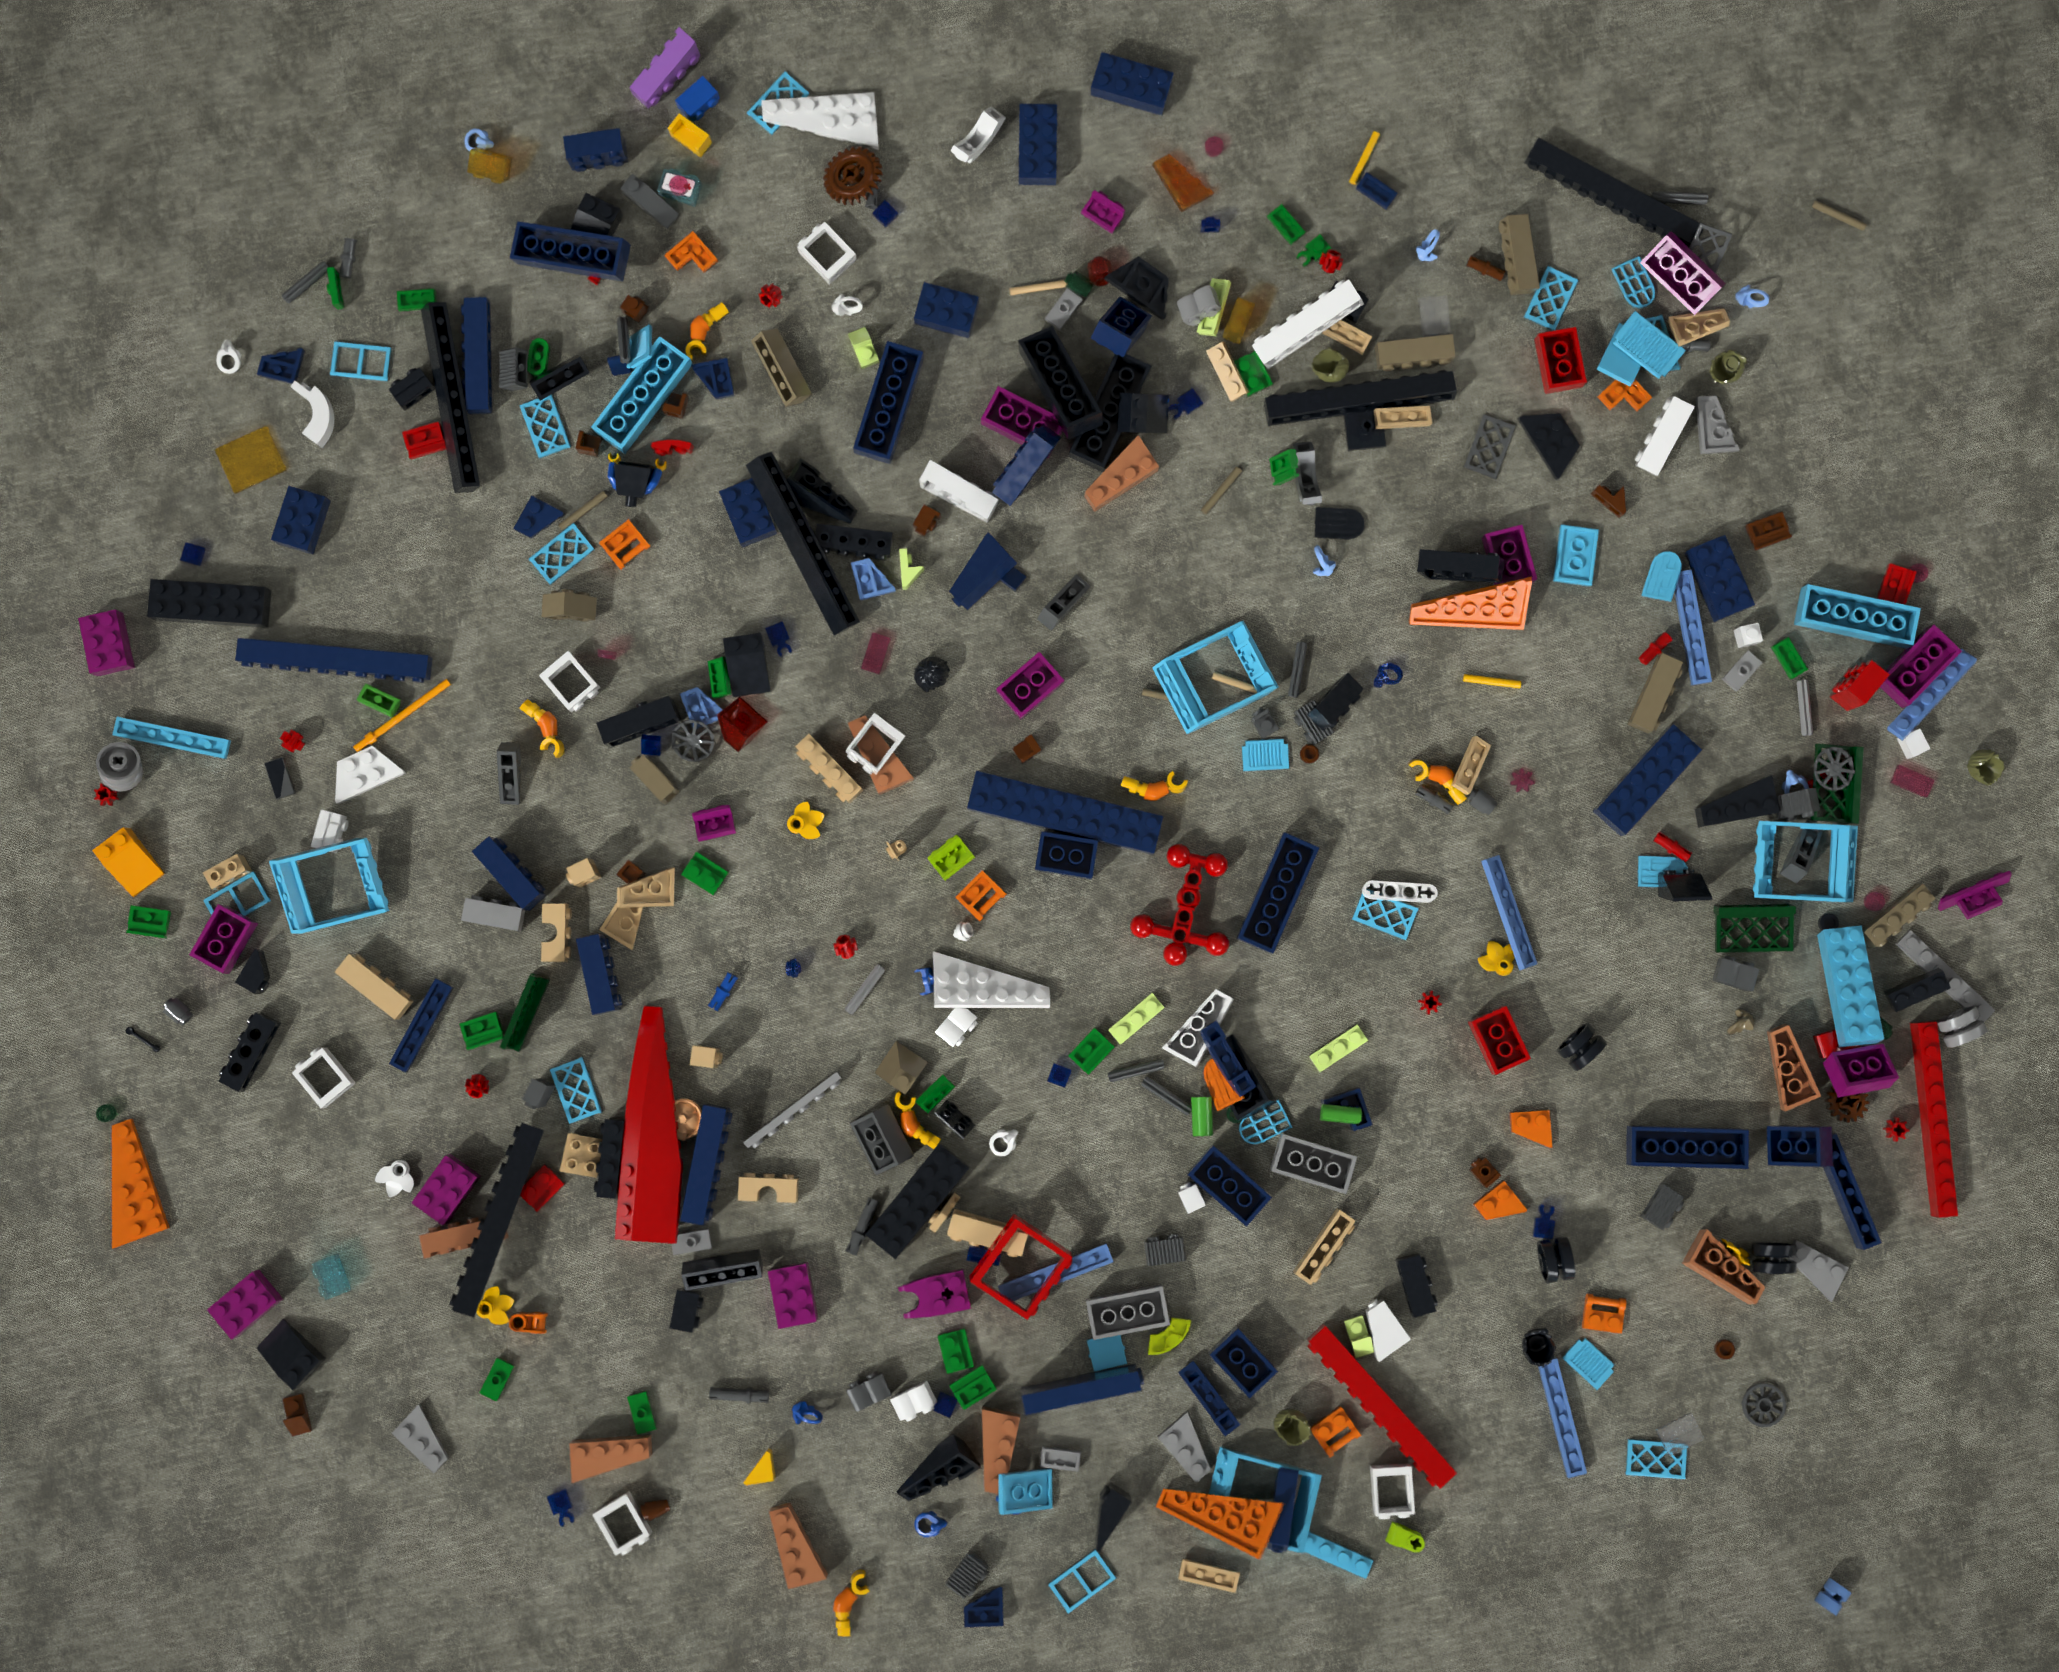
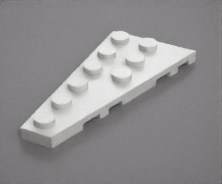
[761,92,879,150]
[933,951,1050,1008]

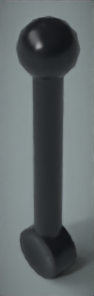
[126,1027,160,1052]

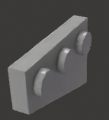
[1695,396,1740,454]
[1786,1240,1849,1302]
[392,1404,449,1473]
[1158,1412,1211,1483]

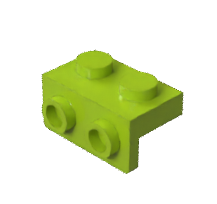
[927,835,975,881]

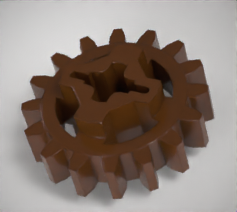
[1825,1085,1870,1123]

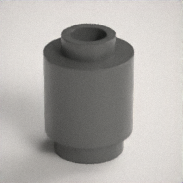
[1468,788,1497,815]
[163,997,193,1026]

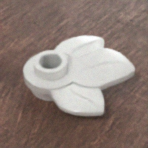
[375,1160,414,1197]

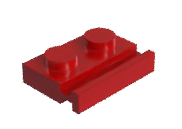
[402,421,446,460]
[1876,563,1917,605]
[520,1164,565,1212]

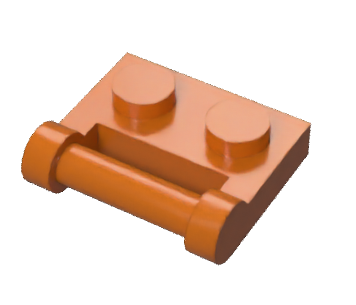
[599,519,651,570]
[955,870,1007,922]
[1582,1293,1626,1334]
[1310,1406,1362,1458]

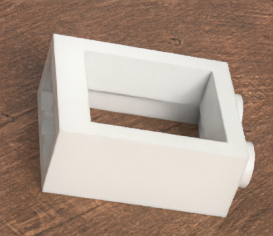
[797,222,857,285]
[539,651,601,712]
[845,713,905,775]
[292,1047,356,1108]
[1370,1463,1415,1519]
[592,1491,652,1556]

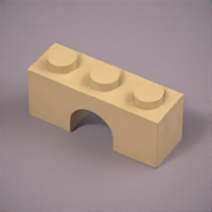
[541,904,572,962]
[738,1173,799,1203]

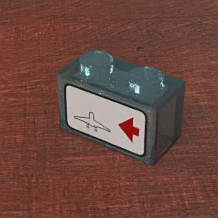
[657,169,702,207]

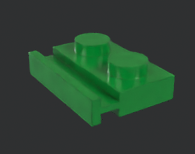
[1234,351,1273,397]
[1269,449,1299,486]
[681,852,729,896]
[126,905,171,939]
[459,1012,504,1051]
[1068,1028,1114,1075]
[937,1328,974,1374]
[949,1365,997,1410]

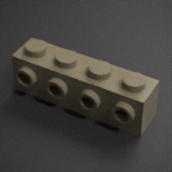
[1499,214,1540,295]
[751,328,812,407]
[1375,334,1456,371]
[1627,653,1683,734]
[1862,884,1935,948]

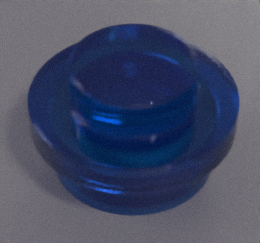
[785,958,801,978]

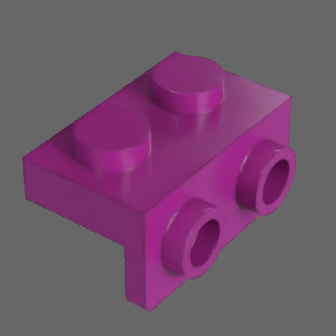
[1081,190,1125,234]
[692,805,736,842]

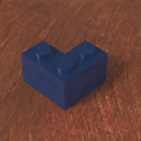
[1321,1088,1373,1131]

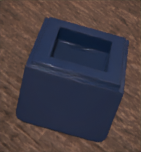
[607,355,631,376]
[1000,567,1027,592]

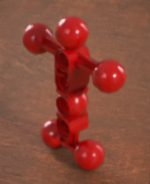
[1130,844,1229,966]

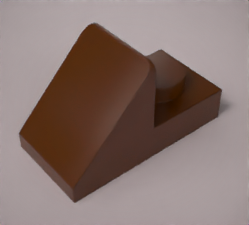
[1591,485,1626,518]
[283,1393,312,1437]

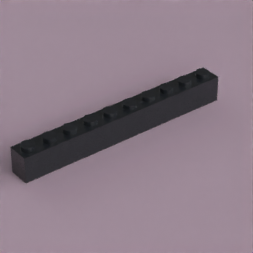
[1524,138,1704,248]
[421,302,480,493]
[1264,370,1457,426]
[746,451,860,636]
[449,1123,544,1318]

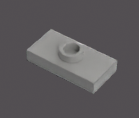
[1045,288,1082,331]
[1722,650,1762,692]
[672,1229,712,1255]
[1040,1446,1081,1472]

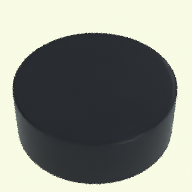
[1818,913,1839,931]

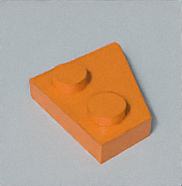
[1510,1110,1553,1148]
[1473,1180,1528,1220]

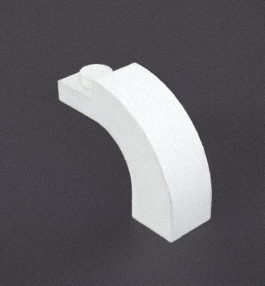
[951,107,1006,163]
[290,381,335,448]

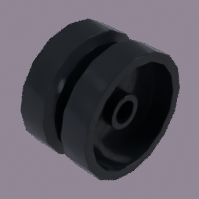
[1557,1023,1607,1071]
[1537,1237,1575,1284]
[1752,1242,1797,1274]

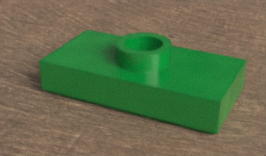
[1267,204,1306,246]
[327,267,344,310]
[397,289,437,311]
[1771,637,1808,680]
[708,657,731,699]
[915,1075,955,1114]
[479,1357,515,1402]
[627,1391,657,1435]

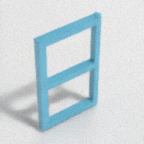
[330,342,391,381]
[203,871,271,916]
[1048,1549,1116,1613]

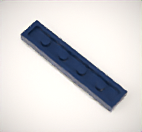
[389,978,454,1073]

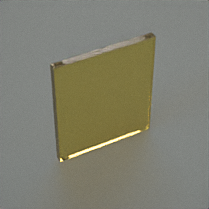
[214,426,287,494]

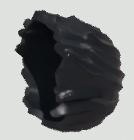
[914,656,950,692]
[1522,1328,1556,1367]

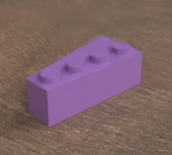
[629,27,700,109]

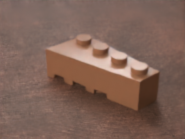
[1084,435,1159,512]
[848,716,914,795]
[1767,1024,1821,1111]
[419,1217,508,1259]
[1682,1229,1765,1304]
[982,1406,1020,1494]
[570,1435,652,1483]
[769,1503,828,1589]

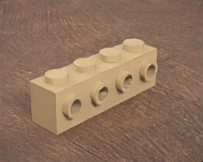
[795,734,863,804]
[335,953,414,1020]
[1293,1208,1355,1285]
[947,1209,1028,1257]

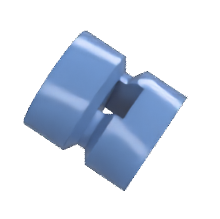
[1814,1577,1852,1616]

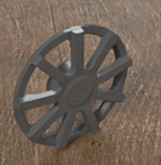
[671,720,714,762]
[1814,747,1855,791]
[1741,1383,1786,1427]

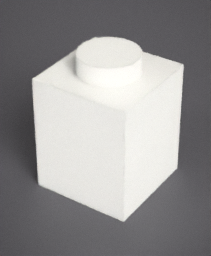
[1734,623,1763,648]
[1897,729,1930,759]
[1177,1182,1206,1214]

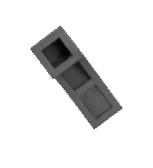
[1293,441,1322,505]

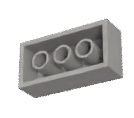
[1270,1133,1357,1194]
[1085,1284,1170,1340]

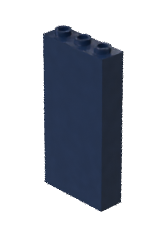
[1021,1364,1145,1415]

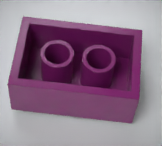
[1481,525,1537,585]
[78,609,135,677]
[996,652,1064,720]
[189,904,258,974]
[1823,1043,1899,1097]
[411,1154,481,1226]
[768,1262,818,1329]
[207,1269,283,1340]

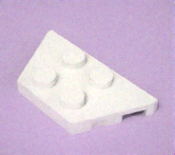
[335,746,406,804]

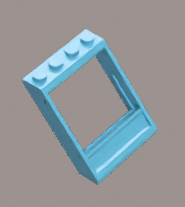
[1152,621,1278,734]
[1753,821,1858,902]
[269,838,389,934]

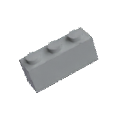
[461,895,526,932]

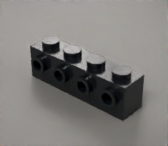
[815,524,893,561]
[594,1118,624,1199]
[681,1249,763,1291]

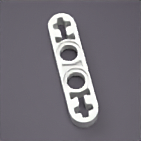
[1362,880,1438,903]

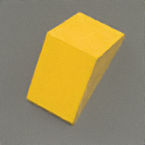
[743,1448,776,1485]

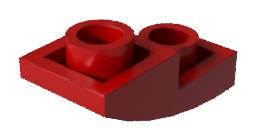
[651,440,694,457]

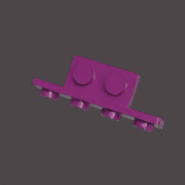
[1938,871,2012,920]

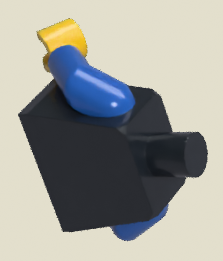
[608,453,667,507]

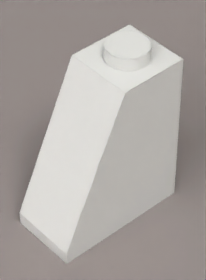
[1365,1299,1411,1362]

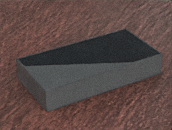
[264,757,296,800]

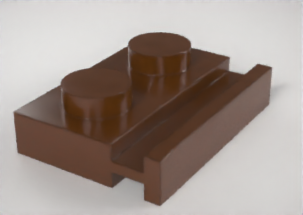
[1745,512,1792,551]

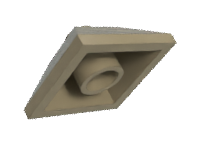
[875,1041,928,1095]

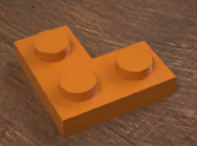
[664,231,718,273]
[1598,379,1652,411]

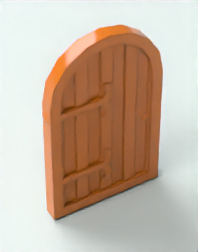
[1203,1058,1245,1111]

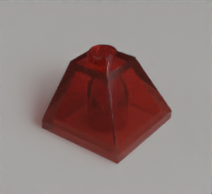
[717,697,768,752]

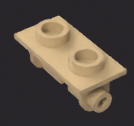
[885,840,907,861]

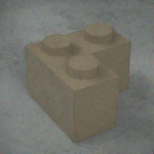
[541,589,597,622]

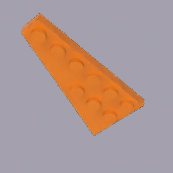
[1409,577,1532,630]
[112,1119,169,1249]
[1156,1489,1284,1559]

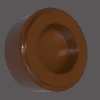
[1714,1339,1735,1360]

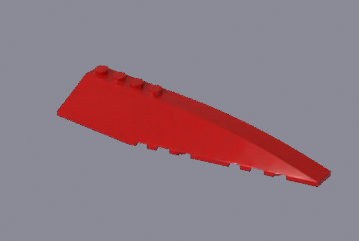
[615,1006,683,1244]

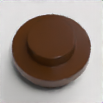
[1300,744,1319,764]

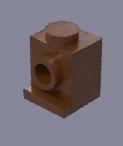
[620,295,649,323]
[913,504,941,537]
[1468,1157,1502,1188]

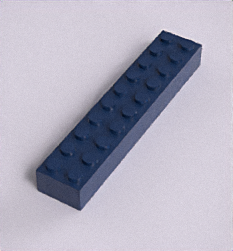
[967,771,1163,855]

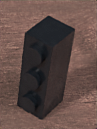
[529,354,590,401]
[1307,673,1364,731]
[1884,968,1951,1012]
[1395,1253,1438,1318]

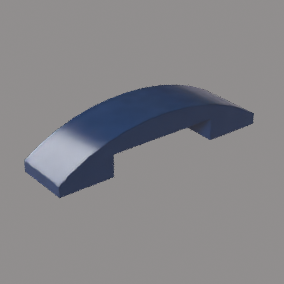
[1200,1020,1256,1097]
[1178,1361,1241,1436]

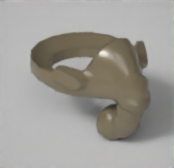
[1727,1009,1755,1035]

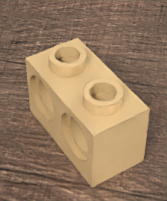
[203,854,252,891]
[566,858,602,887]
[690,1045,723,1068]

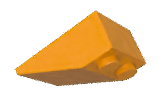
[92,827,165,897]

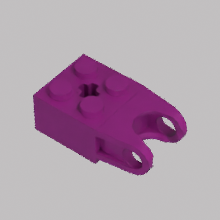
[898,1268,971,1318]

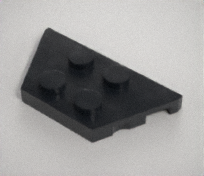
[1104,256,1169,320]
[1517,413,1580,480]

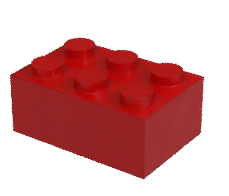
[1534,327,1587,394]
[1830,660,1890,711]
[1468,1006,1531,1075]

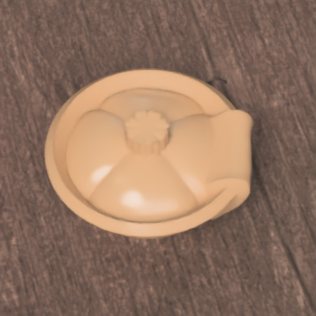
[674,1098,702,1141]

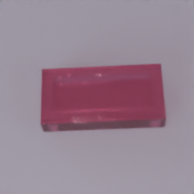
[861,632,891,675]
[1890,765,1935,798]

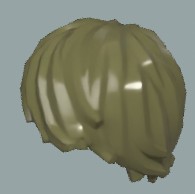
[1311,347,1349,382]
[1709,350,1747,384]
[1967,749,2005,786]
[1273,1409,1312,1446]

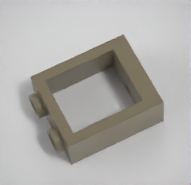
[630,755,680,805]

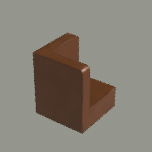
[662,393,689,419]
[575,430,602,457]
[1013,734,1042,764]
[616,860,646,884]

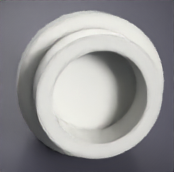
[953,922,973,941]

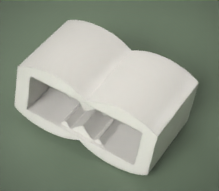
[935,1008,978,1047]
[890,1381,937,1422]

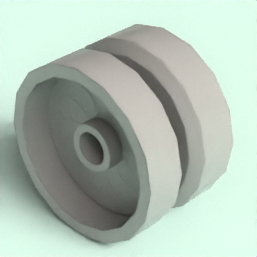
[96,742,144,792]
[1936,1005,1988,1048]

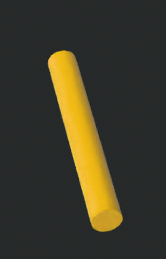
[1349,131,1380,185]
[1463,674,1521,689]

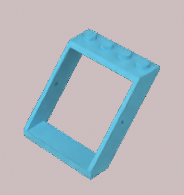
[1209,1447,1322,1553]

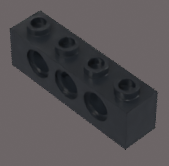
[218,1012,281,1092]

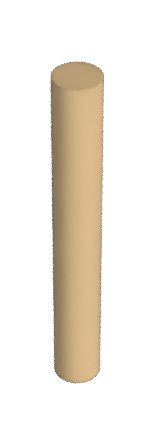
[1009,280,1066,296]
[1212,672,1266,697]

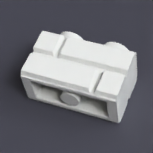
[311,810,348,853]

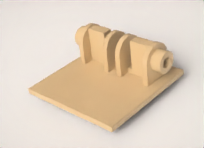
[559,1133,603,1178]

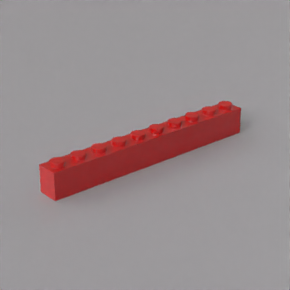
[1910,1022,1958,1218]
[1306,1324,1457,1489]

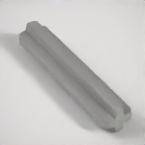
[1797,680,1813,736]
[845,964,885,1014]

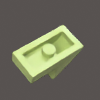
[848,327,879,369]
[899,549,924,590]
[1343,1315,1374,1358]

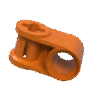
[509,1312,548,1334]

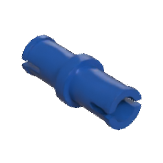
[708,972,738,1011]

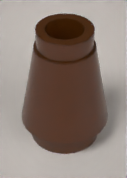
[640,1499,670,1521]

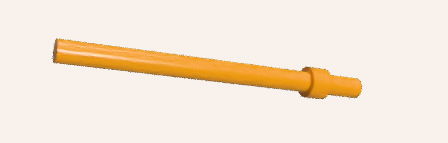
[353,679,451,752]

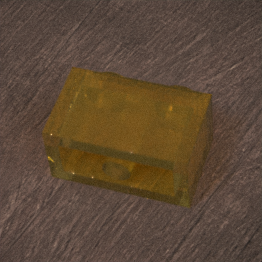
[467,147,513,184]
[1222,297,1255,345]

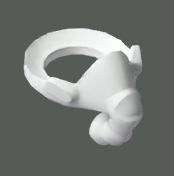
[831,294,863,316]
[216,339,242,374]
[989,1129,1018,1157]

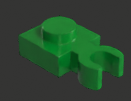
[1296,234,1332,267]

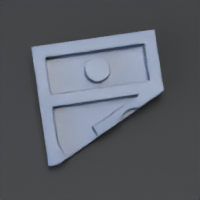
[851,558,896,600]
[680,687,728,729]

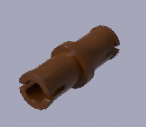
[1466,255,1506,281]

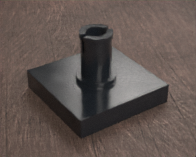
[1344,410,1386,452]

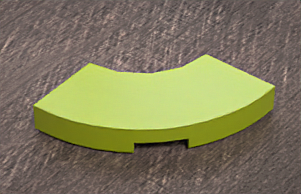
[1148,1317,1191,1355]

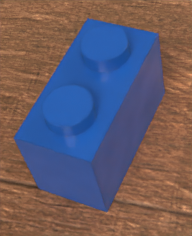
[675,76,720,123]

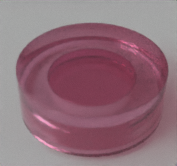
[1204,136,1224,157]
[669,175,689,196]
[1909,563,1928,583]
[597,649,617,660]
[1864,892,1885,911]

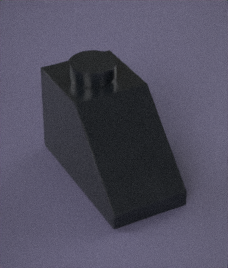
[235,949,270,994]

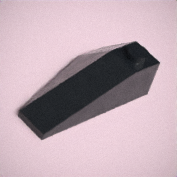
[786,458,857,523]
[1225,1034,1277,1121]
[897,1434,981,1501]

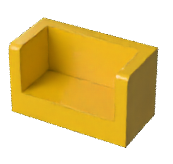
[668,113,712,157]

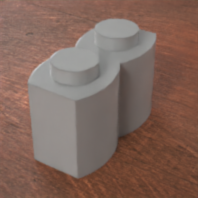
[1177,285,1221,326]

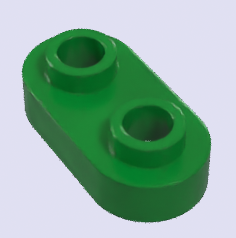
[527,338,550,377]

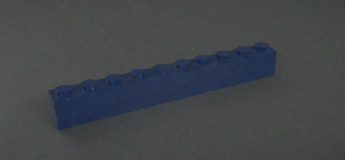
[235,638,433,683]

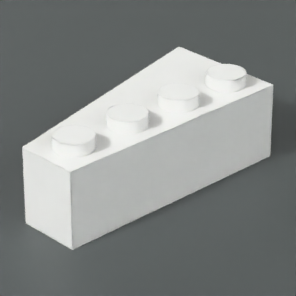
[1634,396,1695,476]
[919,460,998,523]
[1162,989,1234,1067]

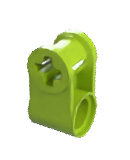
[1385,1522,1425,1553]

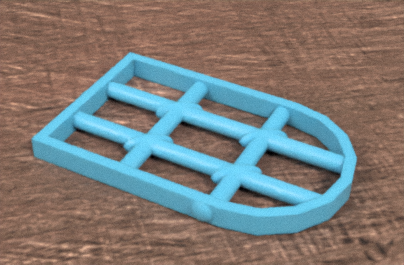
[1611,256,1655,308]
[1239,1100,1292,1144]

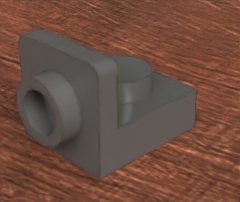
[1250,708,1279,740]

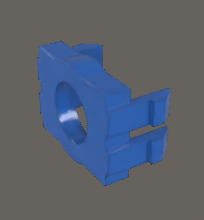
[914,967,934,996]

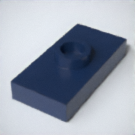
[1356,172,1398,210]

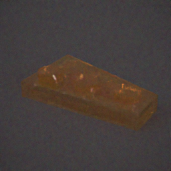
[1152,154,1214,212]

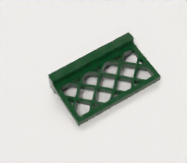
[1810,744,1864,824]
[1714,904,1796,953]
[499,973,550,1052]

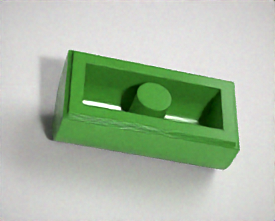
[356,683,401,717]
[1191,1096,1213,1136]
[1320,1104,1362,1124]

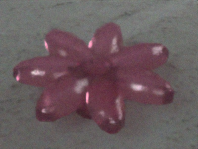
[1510,768,1535,792]

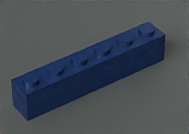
[461,297,492,414]
[1823,1133,1882,1250]

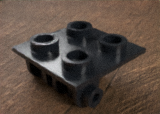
[934,1100,975,1139]

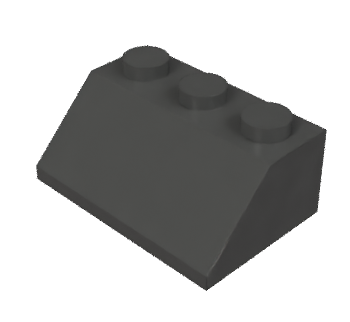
[850,1104,914,1175]

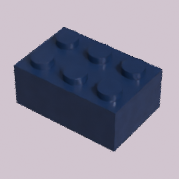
[563,128,628,172]
[914,282,979,338]
[1091,296,1152,357]
[719,478,778,548]
[271,485,331,555]
[1035,831,1098,880]
[1767,1125,1833,1167]
[1208,1326,1278,1399]

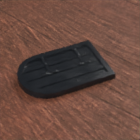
[1314,507,1365,540]

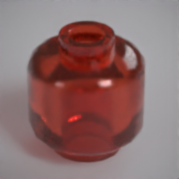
[1087,256,1112,286]

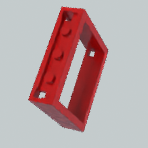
[969,1214,1073,1320]

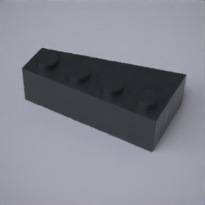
[1417,549,1505,583]
[1695,775,1780,828]

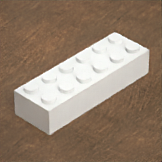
[1252,279,1364,369]

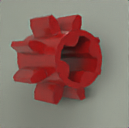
[1319,249,1343,273]
[758,283,783,308]
[279,729,305,753]
[94,783,119,806]
[833,935,858,959]
[1417,991,1442,1015]
[465,1074,490,1098]
[1883,1117,1910,1142]

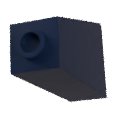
[949,532,1017,610]
[1267,1467,1299,1553]

